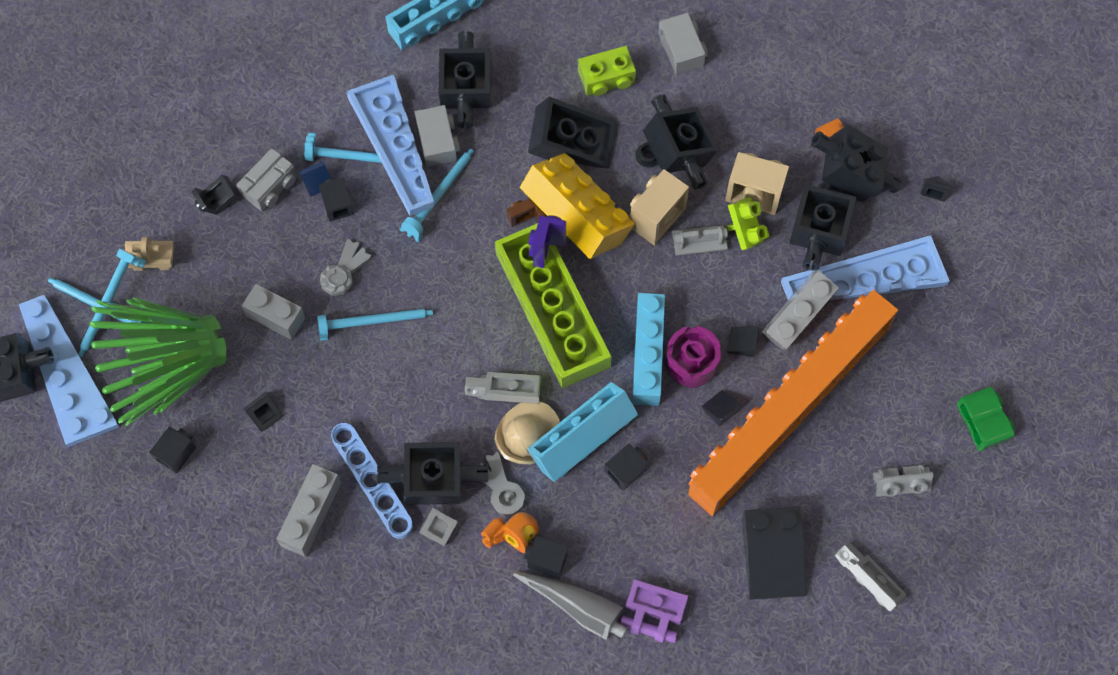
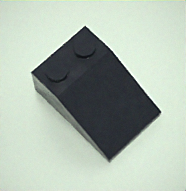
[528,96,617,169]
[742,507,806,600]

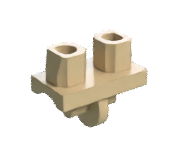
[125,237,174,271]

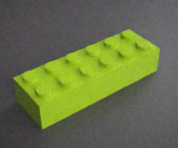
[495,223,611,389]

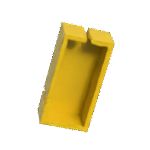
[520,153,635,259]

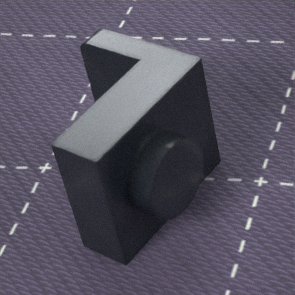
[192,174,239,215]

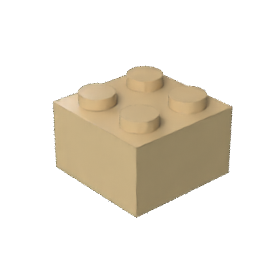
[725,152,789,215]
[629,169,689,246]

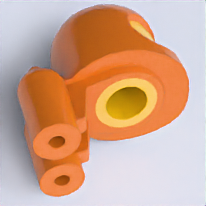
[481,512,539,553]

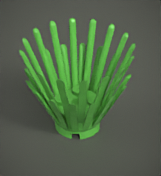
[90,297,226,426]

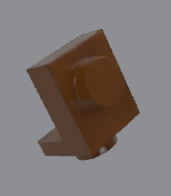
[506,198,547,227]

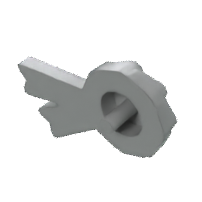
[320,239,371,296]
[480,452,525,516]

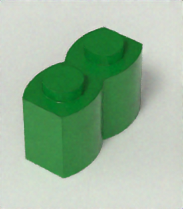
[957,387,1015,452]

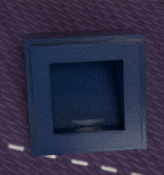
[300,162,330,197]

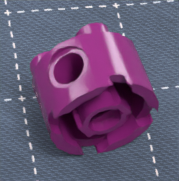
[665,326,721,388]

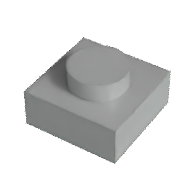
[419,508,458,546]

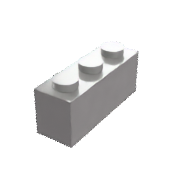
[761,270,839,349]
[276,464,342,557]

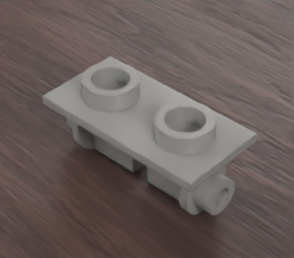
[672,225,728,256]
[873,464,933,497]

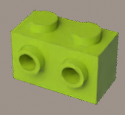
[578,46,636,96]

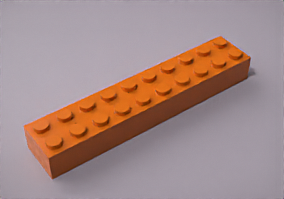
[688,289,898,517]

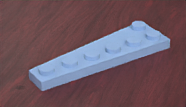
[347,75,434,216]
[781,235,950,301]
[19,295,119,447]

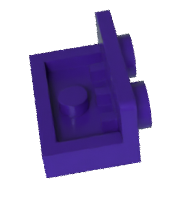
[529,215,566,268]

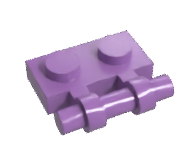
[620,579,688,643]

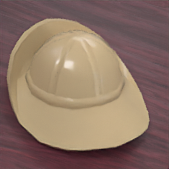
[494,401,560,464]

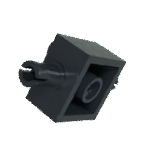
[438,31,492,129]
[643,94,719,190]
[811,125,902,202]
[789,181,856,271]
[0,333,54,402]
[377,442,488,505]

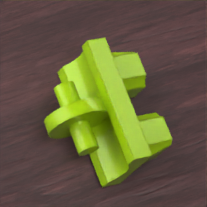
[726,197,769,250]

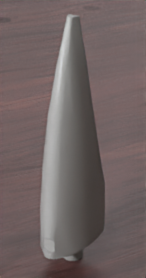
[513,571,628,640]

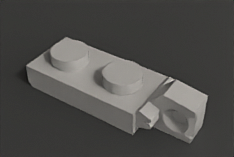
[465,372,541,404]
[835,542,907,611]

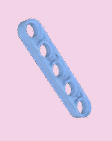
[331,423,413,539]

